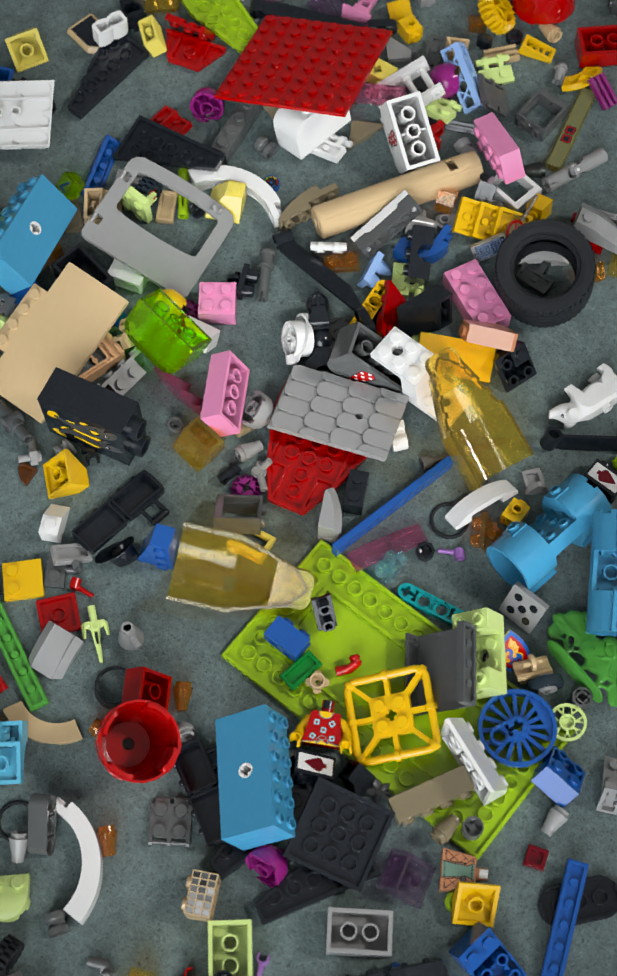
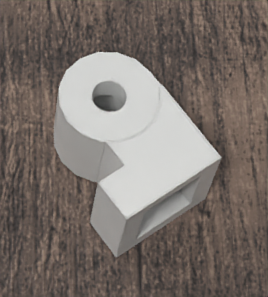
[391,420,409,452]

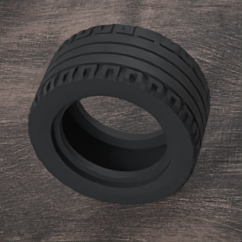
[495,219,596,328]

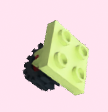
[122,176,163,223]

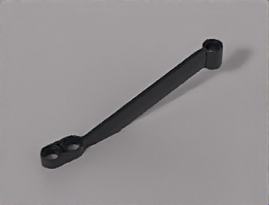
[250,0,398,35]
[272,229,377,334]
[539,426,617,452]

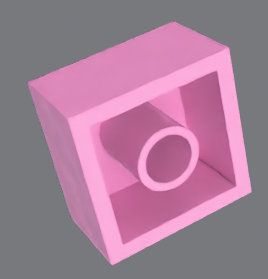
[198,282,237,325]

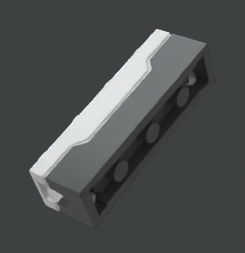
[351,190,423,259]

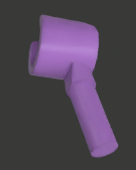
[438,547,465,561]
[256,952,270,976]

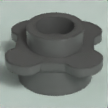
[165,416,186,436]

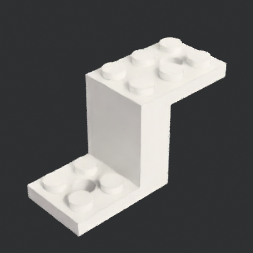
[370,326,471,429]

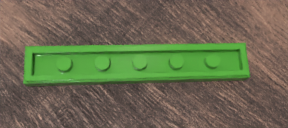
[0,601,49,712]

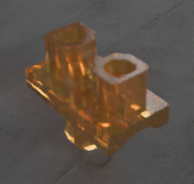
[470,512,502,552]

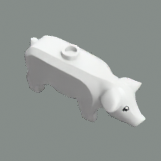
[548,363,617,429]

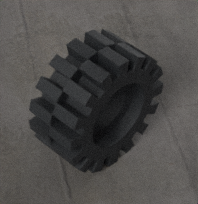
[0,934,25,976]

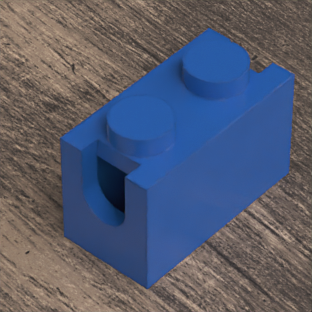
[264,615,310,662]

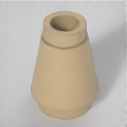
[538,24,562,43]

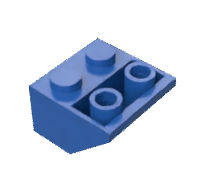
[531,745,585,808]

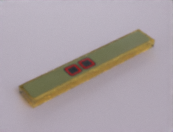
[545,87,596,172]

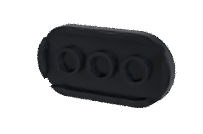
[537,875,617,926]

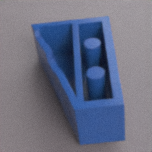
[137,523,180,571]

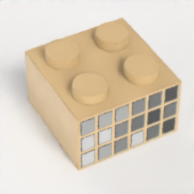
[181,869,221,922]

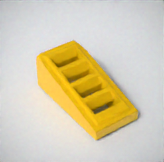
[518,34,556,64]

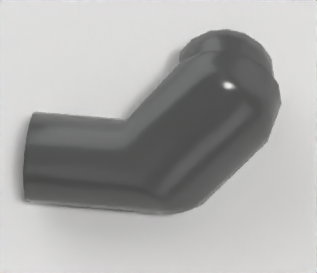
[86,956,114,976]

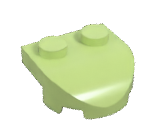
[0,873,31,922]

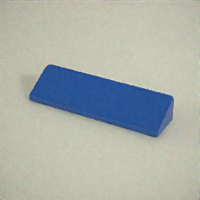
[79,134,121,196]

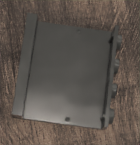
[404,620,476,716]

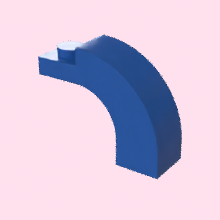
[393,224,453,264]

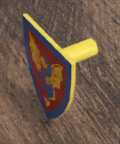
[484,630,530,672]

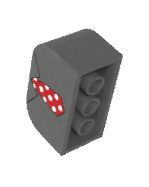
[327,322,403,393]

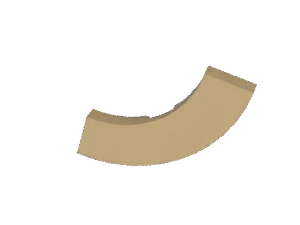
[3,701,83,745]

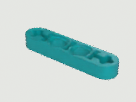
[397,583,465,627]

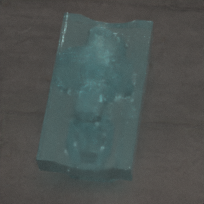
[374,549,408,584]

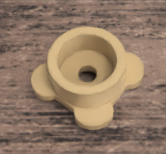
[305,670,330,694]

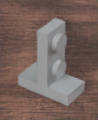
[596,756,617,815]

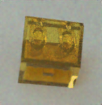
[172,416,226,473]

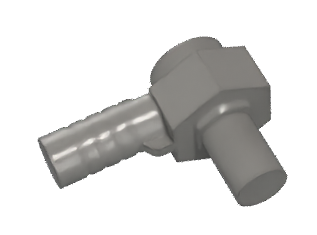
[17,436,42,466]
[251,458,273,492]

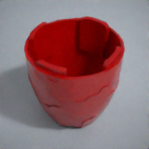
[511,0,575,25]
[95,699,182,783]

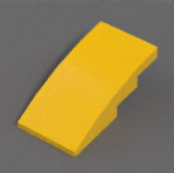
[452,196,533,240]
[418,332,496,383]

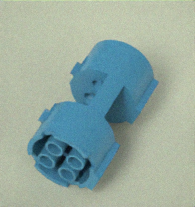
[486,473,611,593]
[585,509,617,637]

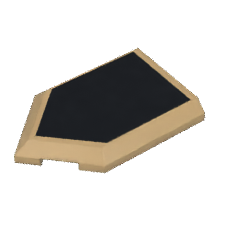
[67,14,100,54]

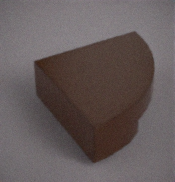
[18,462,38,486]

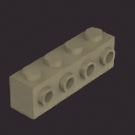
[387,765,475,827]

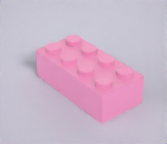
[473,112,525,185]
[442,259,511,327]
[200,350,250,437]

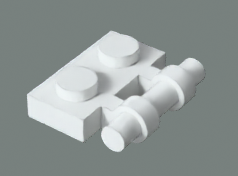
[311,133,353,163]
[310,242,347,254]

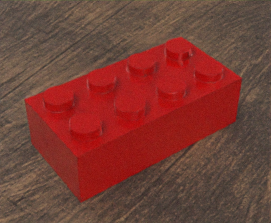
[574,25,617,68]

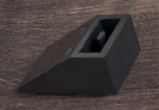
[397,284,453,336]

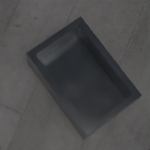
[51,244,116,291]

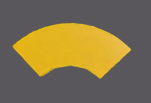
[562,67,602,92]

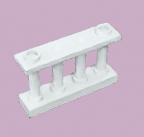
[364,56,446,124]

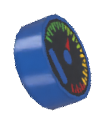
[263,175,280,192]

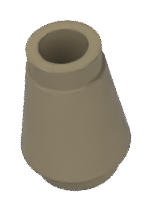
[430,814,460,845]

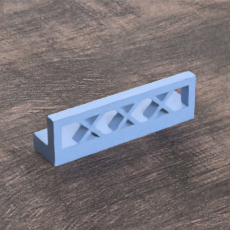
[440,41,483,114]

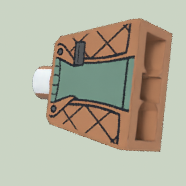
[439,848,488,892]

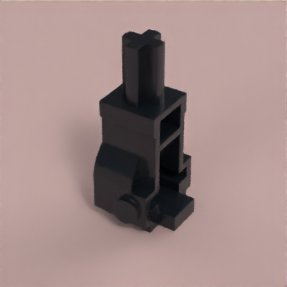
[119,0,147,32]

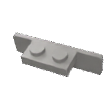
[97,345,146,395]

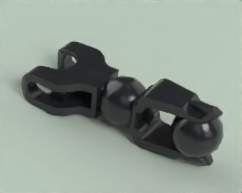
[305,291,338,376]

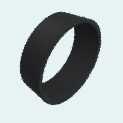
[94,666,126,710]

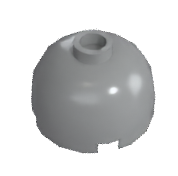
[241,390,274,429]

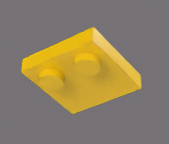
[2,558,45,602]

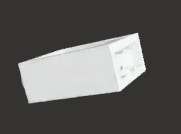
[487,174,542,213]

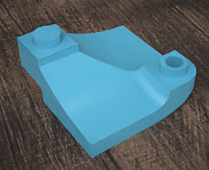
[0,720,28,785]

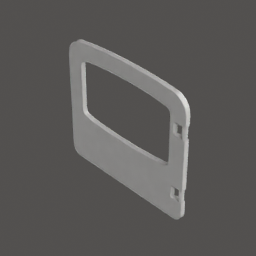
[81,157,234,298]

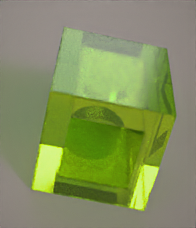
[55,171,86,200]

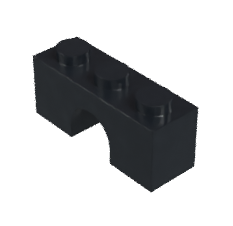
[402,224,435,285]
[338,759,376,797]

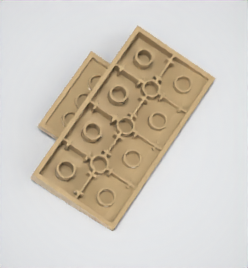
[0,262,129,424]

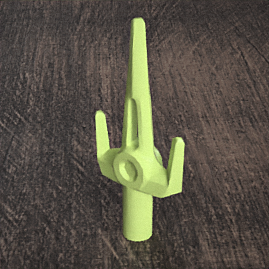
[81,605,110,663]

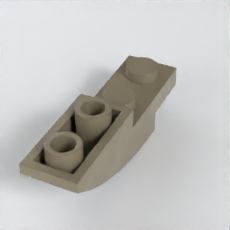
[279,183,338,231]

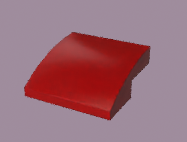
[150,105,193,135]

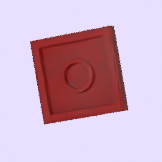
[36,592,81,633]

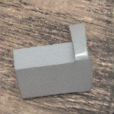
[521,467,548,495]

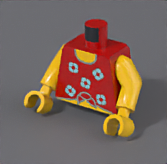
[289,700,352,754]

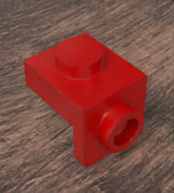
[430,120,445,151]

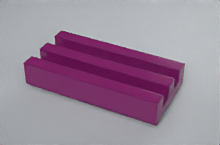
[587,72,617,111]

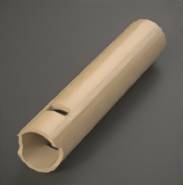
[311,150,483,239]

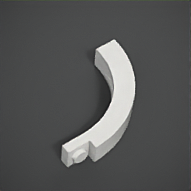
[188,165,282,228]
[56,797,103,925]

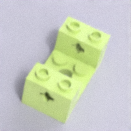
[452,607,507,700]

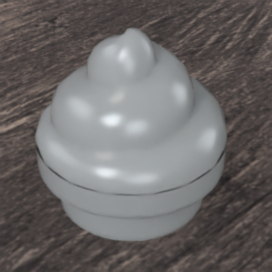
[178,721,196,743]

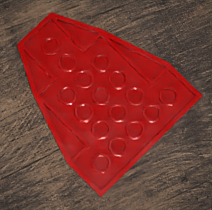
[267,379,368,516]

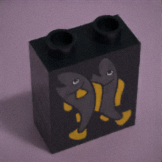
[37,367,151,466]

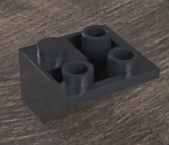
[493,340,537,393]

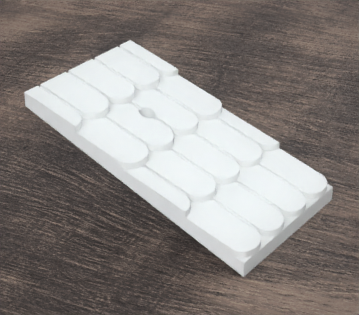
[0,80,54,150]

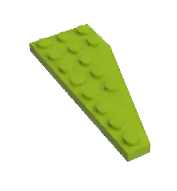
[180,0,258,54]

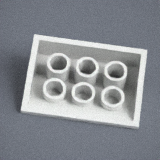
[440,718,508,806]

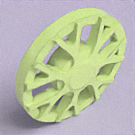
[552,703,587,742]

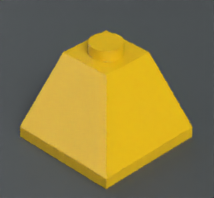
[43,449,90,499]

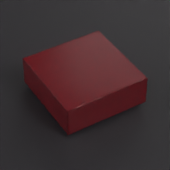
[523,844,549,872]

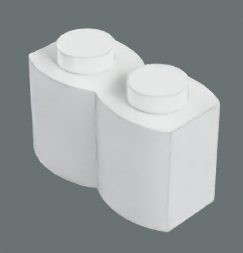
[92,11,128,47]

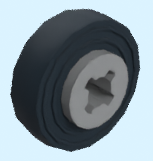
[527,673,564,695]

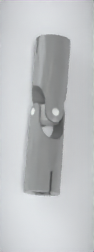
[542,148,608,193]

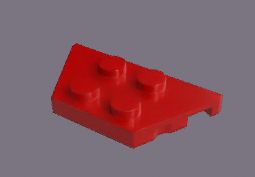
[166,28,226,72]

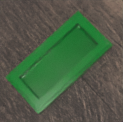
[279,650,322,692]

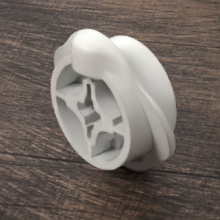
[281,313,314,365]

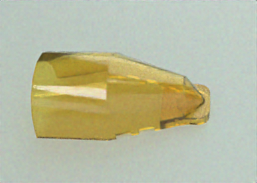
[425,347,534,492]
[166,521,314,613]

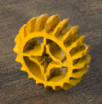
[478,0,516,35]

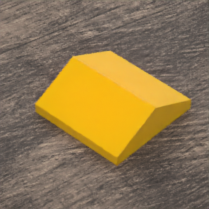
[451,881,501,927]

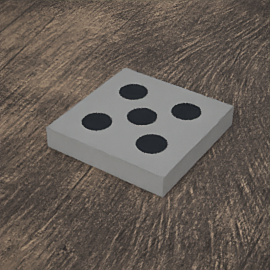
[498,581,549,634]

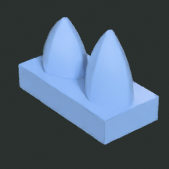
[357,251,392,288]

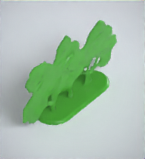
[547,610,617,707]

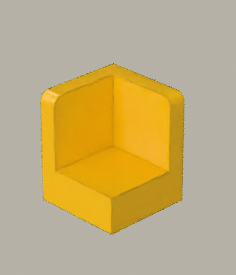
[387,0,412,22]

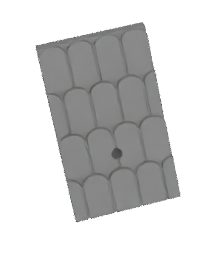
[267,364,409,462]

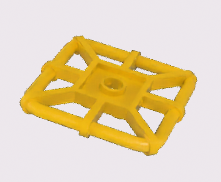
[344,664,441,766]

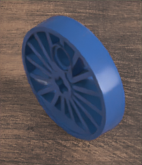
[478,689,557,768]

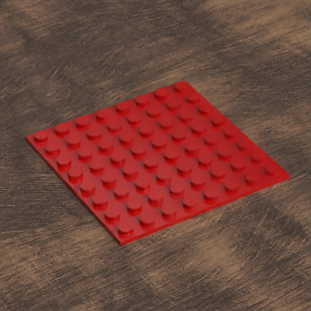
[214,15,392,117]

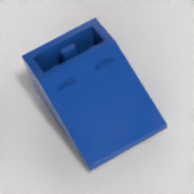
[448,921,527,976]

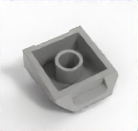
[318,488,342,543]
[28,621,85,679]

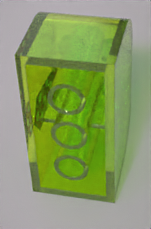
[125,288,212,373]

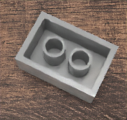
[326,907,393,959]

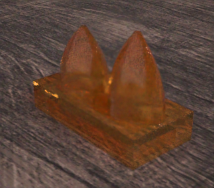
[323,251,360,273]

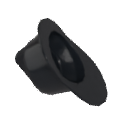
[95,536,139,567]

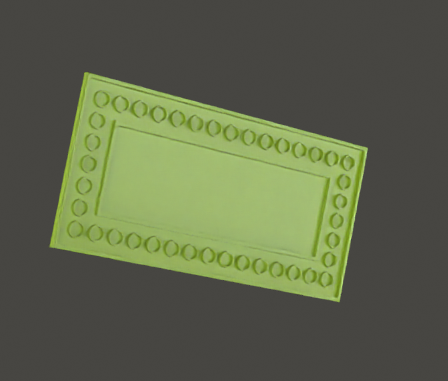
[221,539,575,861]

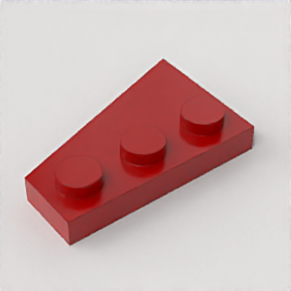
[165,13,215,42]
[376,280,407,339]

